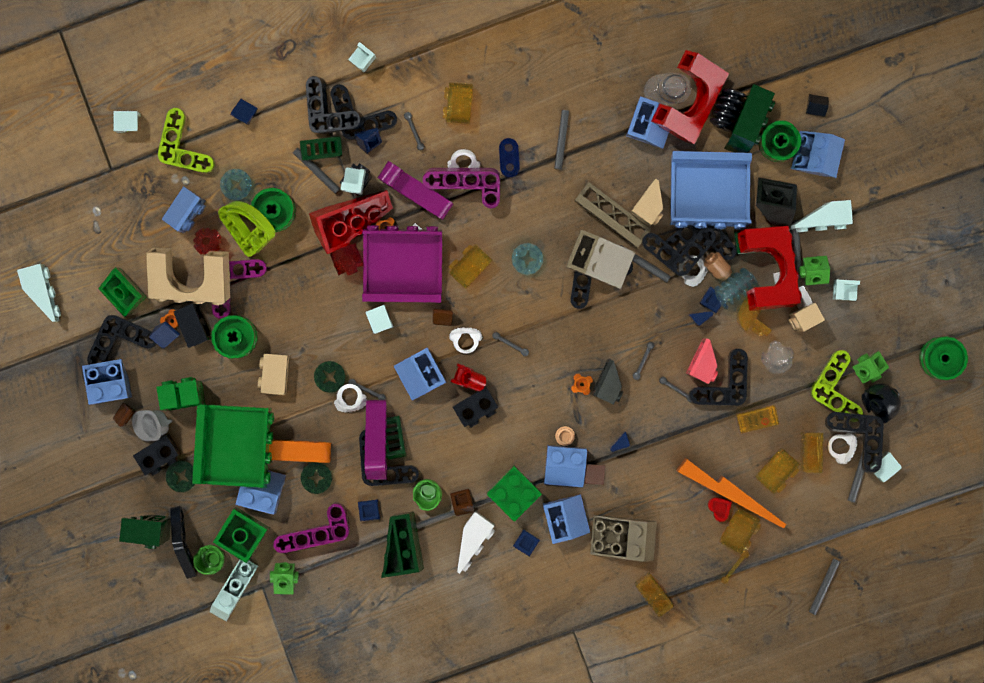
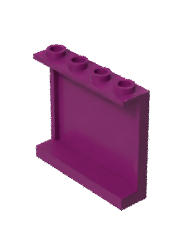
[362,225,442,303]

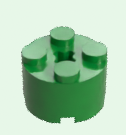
[759,121,801,162]

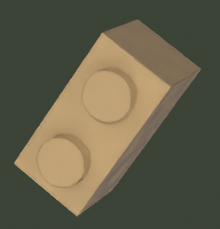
[789,303,825,332]
[258,354,290,395]

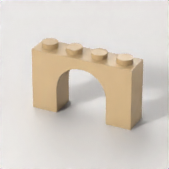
[146,248,230,305]

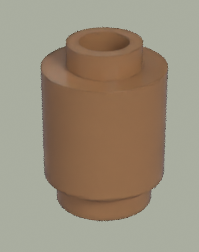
[704,252,732,281]

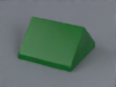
[98,267,147,318]

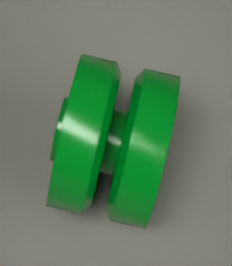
[251,188,296,233]
[212,316,258,358]
[919,336,968,380]

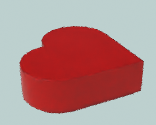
[708,497,732,522]

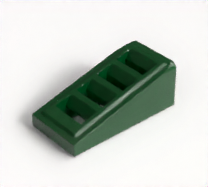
[299,136,342,161]
[386,416,406,460]

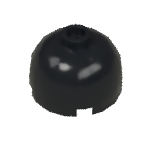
[861,383,901,424]

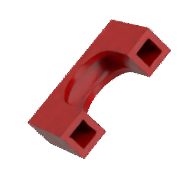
[651,50,729,144]
[737,226,802,311]

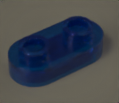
[499,138,520,178]

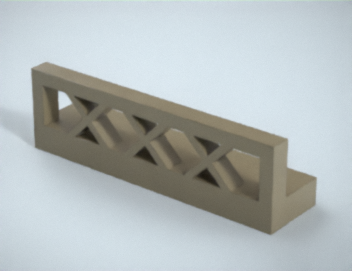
[575,182,651,248]

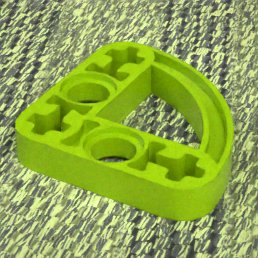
[218,201,275,257]

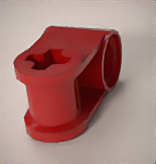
[450,363,486,391]

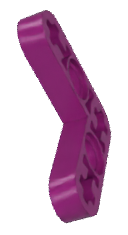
[212,259,267,319]

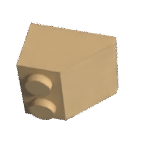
[630,178,663,227]

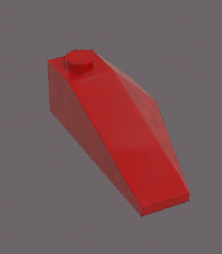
[309,190,393,254]

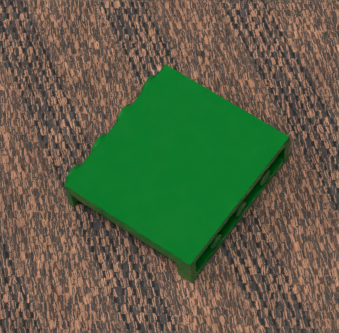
[192,404,274,488]

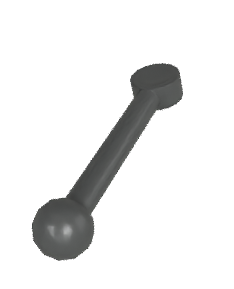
[404,112,425,151]
[492,332,529,356]
[633,342,654,380]
[659,377,695,402]
[348,379,386,400]

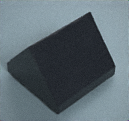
[806,94,829,117]

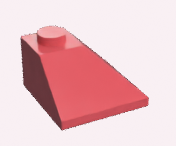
[686,338,718,384]

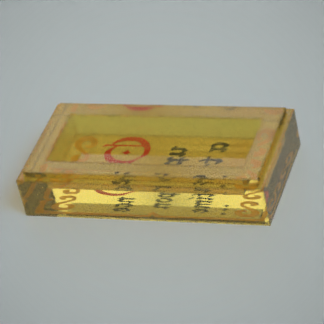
[736,405,779,434]

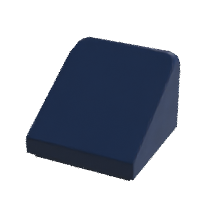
[230,99,258,125]
[355,128,382,154]
[688,311,714,326]
[149,321,180,348]
[609,431,630,452]

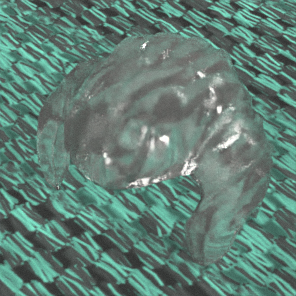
[761,340,794,374]

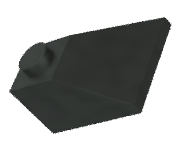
[756,178,797,228]
[591,359,623,405]

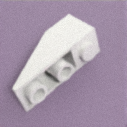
[457,510,495,574]

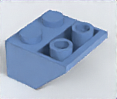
[626,96,669,149]
[791,131,845,178]
[162,186,206,233]
[394,348,447,400]
[82,359,132,405]
[543,494,590,544]

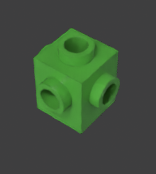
[799,256,830,285]
[853,351,889,383]
[270,562,299,594]

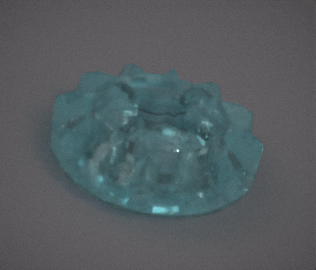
[220,169,252,200]
[512,243,543,275]

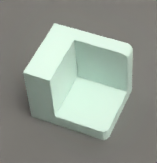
[348,42,376,72]
[114,111,141,133]
[341,168,366,194]
[833,279,860,301]
[366,305,393,334]
[869,451,902,482]

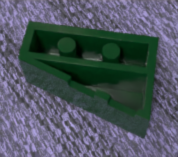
[724,84,776,153]
[381,511,424,578]
[119,515,171,549]

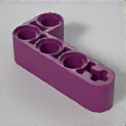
[377,161,453,220]
[423,168,500,208]
[365,400,387,480]
[273,502,350,553]

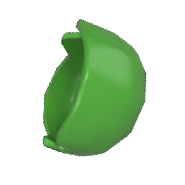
[413,479,442,511]
[193,545,225,575]

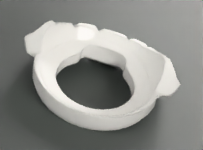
[447,149,480,177]
[679,255,708,287]
[449,327,482,354]
[334,384,367,413]
[828,433,857,464]

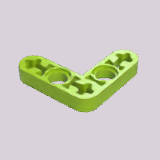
[158,108,215,173]
[811,350,863,422]

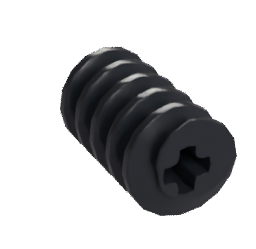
[710,88,747,132]

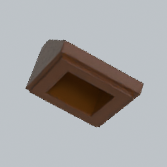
[433,309,453,326]
[113,403,135,427]
[584,463,605,485]
[450,489,474,516]

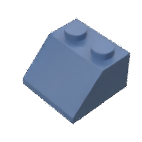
[544,445,587,487]
[235,470,286,515]

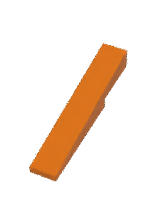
[676,458,787,528]

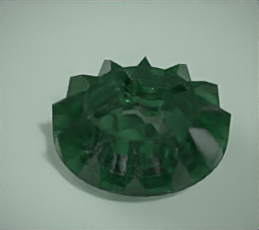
[314,361,345,393]
[166,461,195,492]
[301,462,332,494]

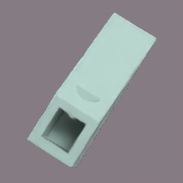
[790,200,853,232]
[17,264,61,322]
[210,559,258,622]

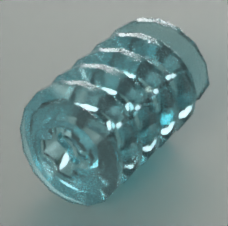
[714,268,759,309]

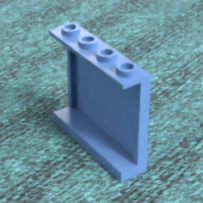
[670,151,752,230]

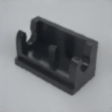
[174,303,212,348]

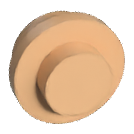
[555,426,575,446]

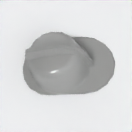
[132,410,172,441]

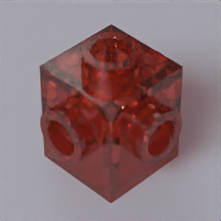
[193,227,224,255]
[330,243,364,276]

